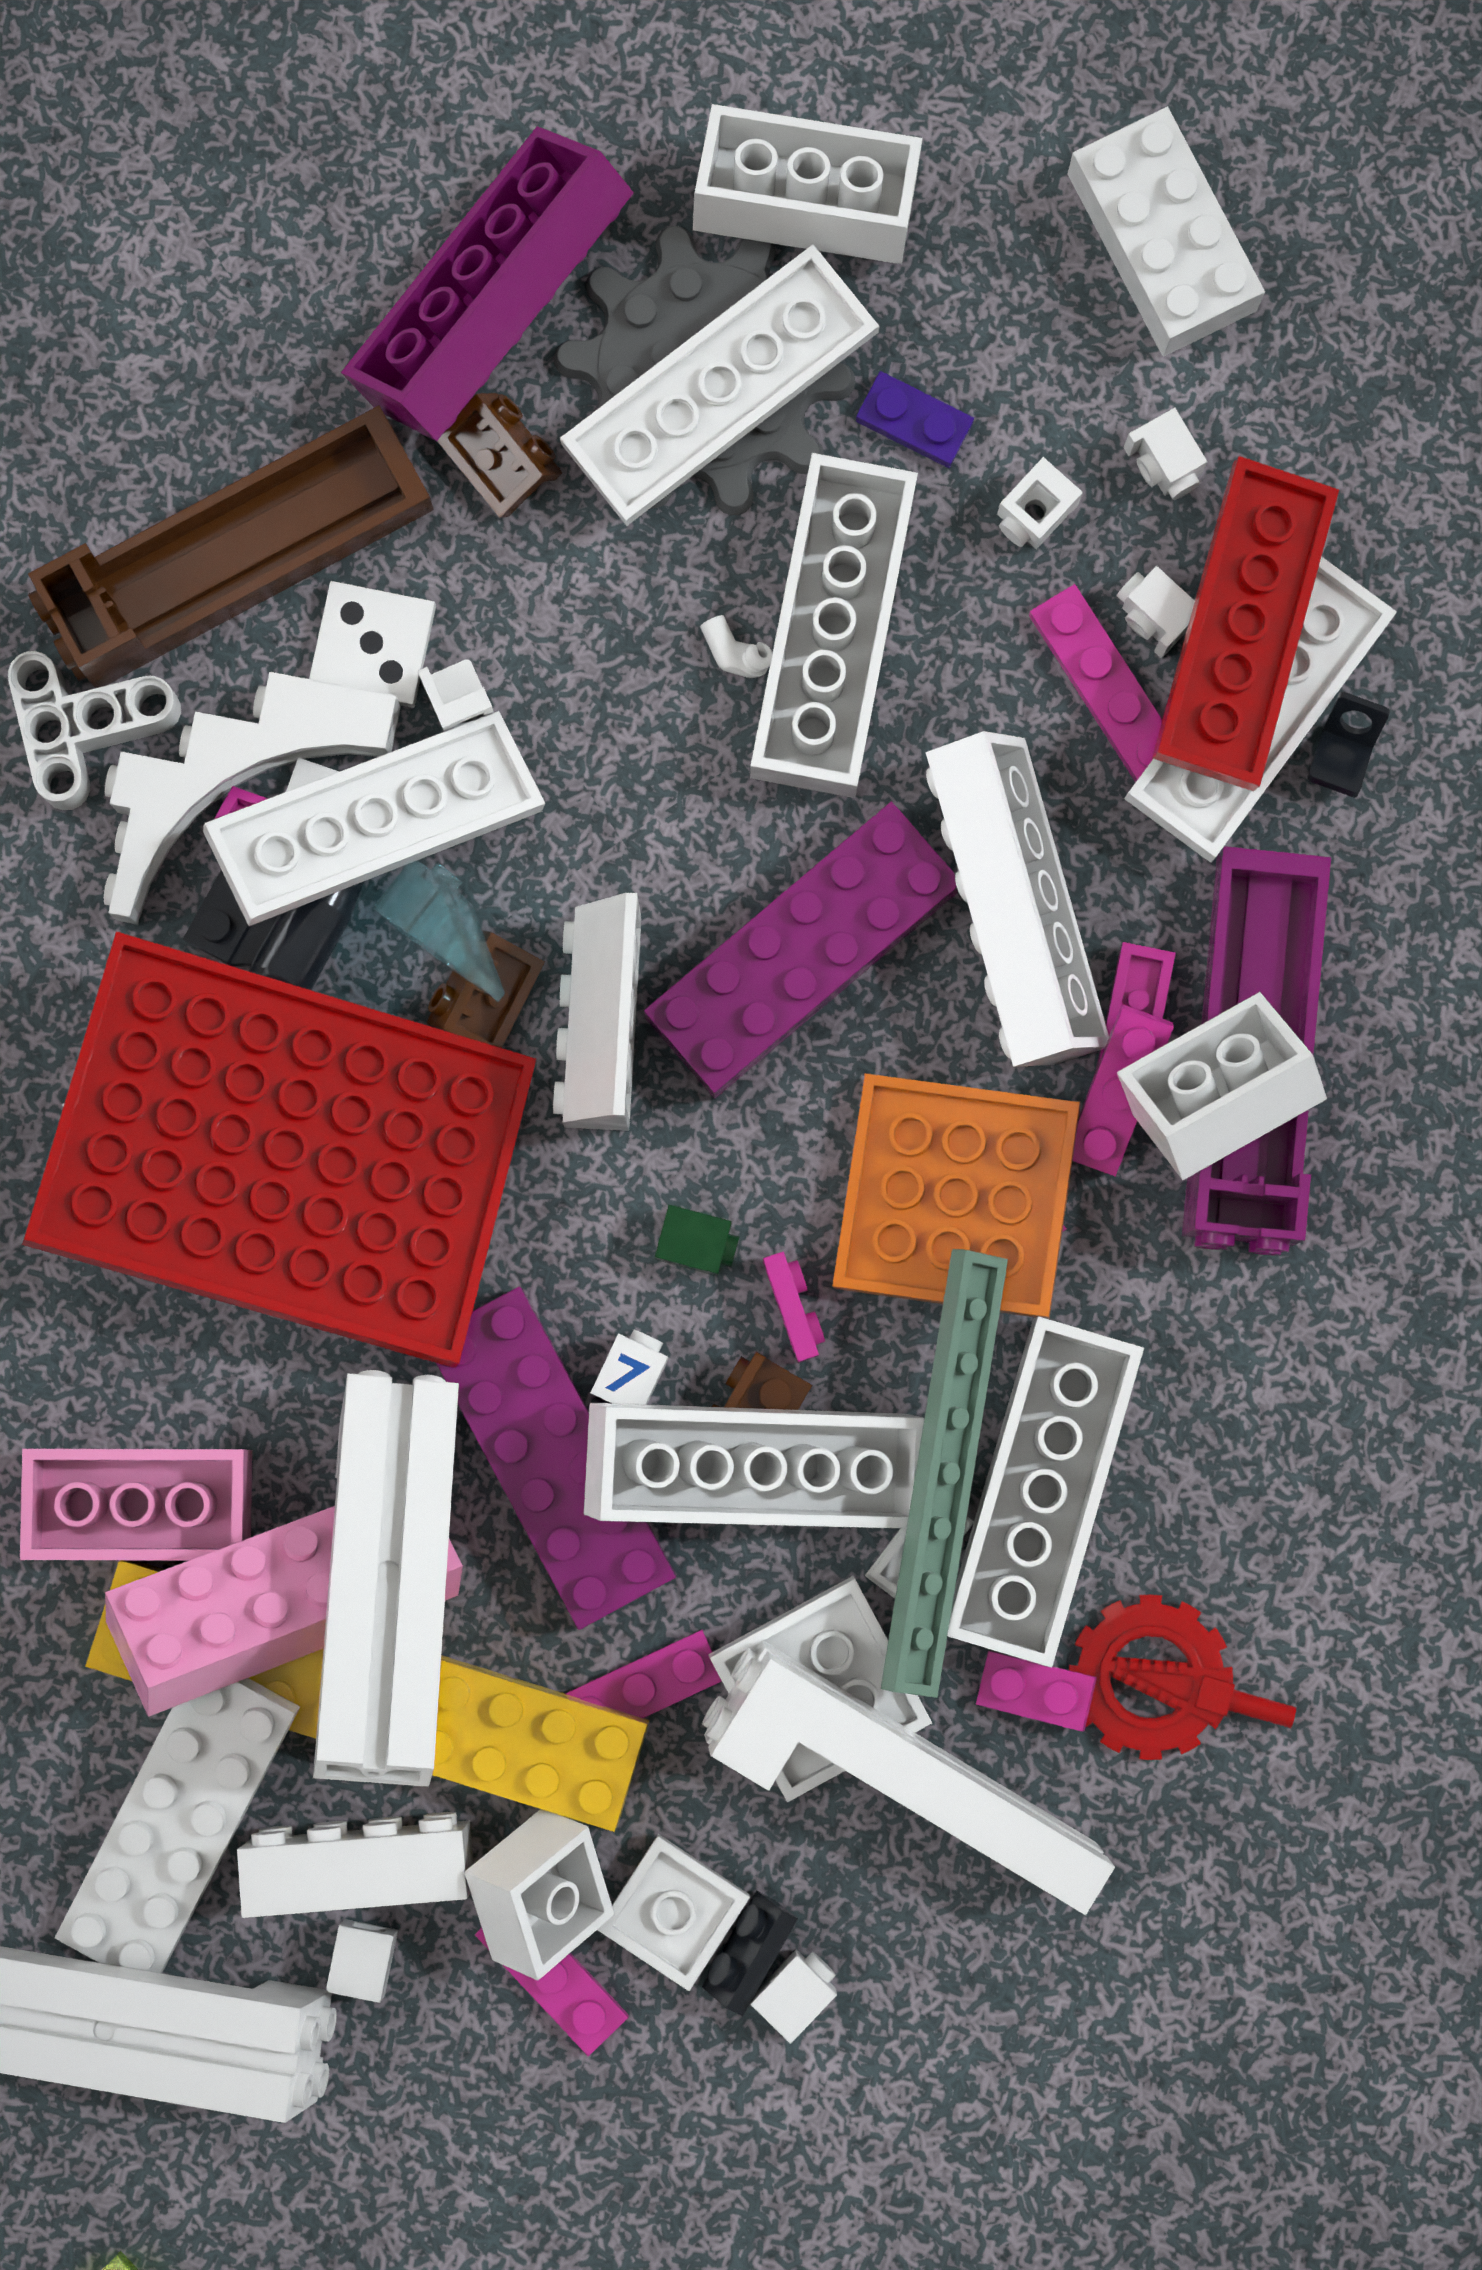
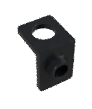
[1307,692,1390,798]

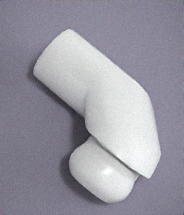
[700,615,773,678]

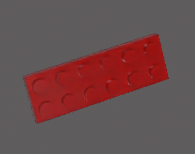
[1152,456,1339,792]

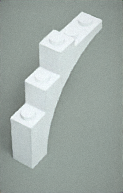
[104,672,401,925]

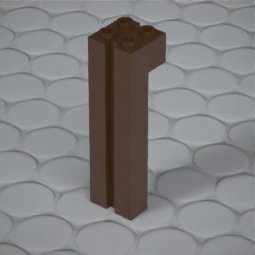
[28,405,434,688]

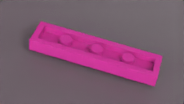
[1029,584,1162,783]

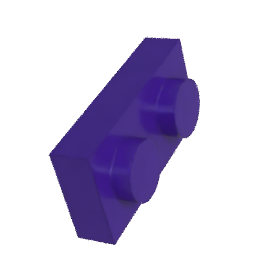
[855,371,974,469]

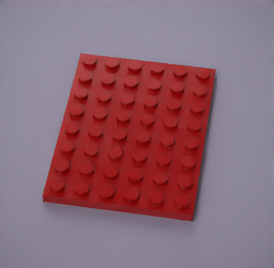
[22,931,537,1368]

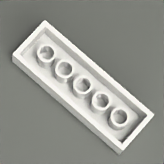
[750,453,918,798]
[926,731,1109,1067]
[947,1316,1144,1668]
[584,1403,924,1528]

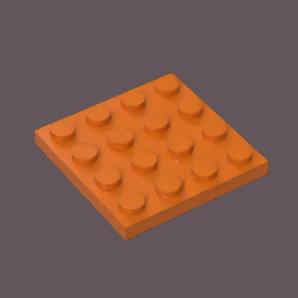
[832,1073,1081,1319]

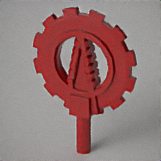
[1069,1594,1296,1760]

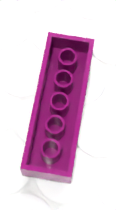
[341,126,634,441]
[644,801,958,1099]
[436,1286,677,1630]

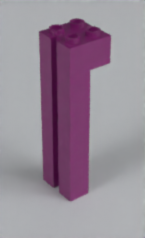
[1182,846,1331,1256]

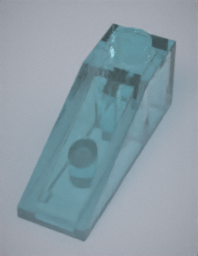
[372,861,505,1002]

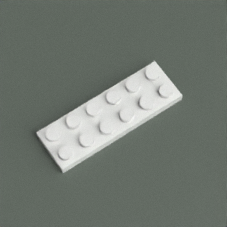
[560,244,879,526]
[1124,557,1397,863]
[203,711,545,926]
[55,1678,300,1974]

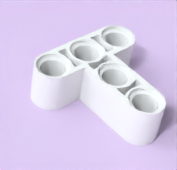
[8,651,181,810]

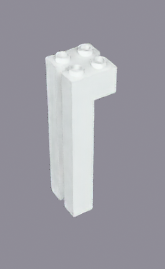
[313,1370,459,1787]
[702,1641,1115,1915]
[0,1946,337,2123]

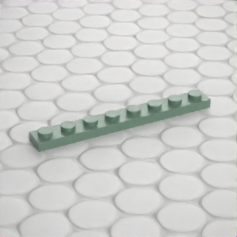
[880,1249,1008,1698]

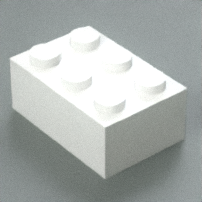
[1117,992,1327,1180]

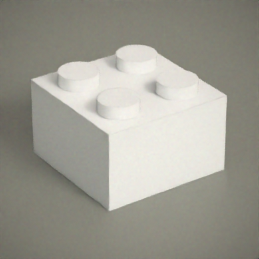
[464,1809,615,1981]

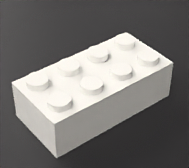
[693,104,922,264]
[1067,106,1265,357]
[237,1812,473,1918]

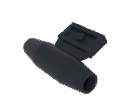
[183,870,364,990]

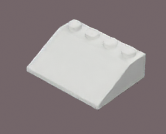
[553,893,641,1131]

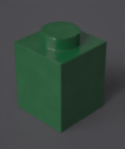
[655,1205,740,1277]

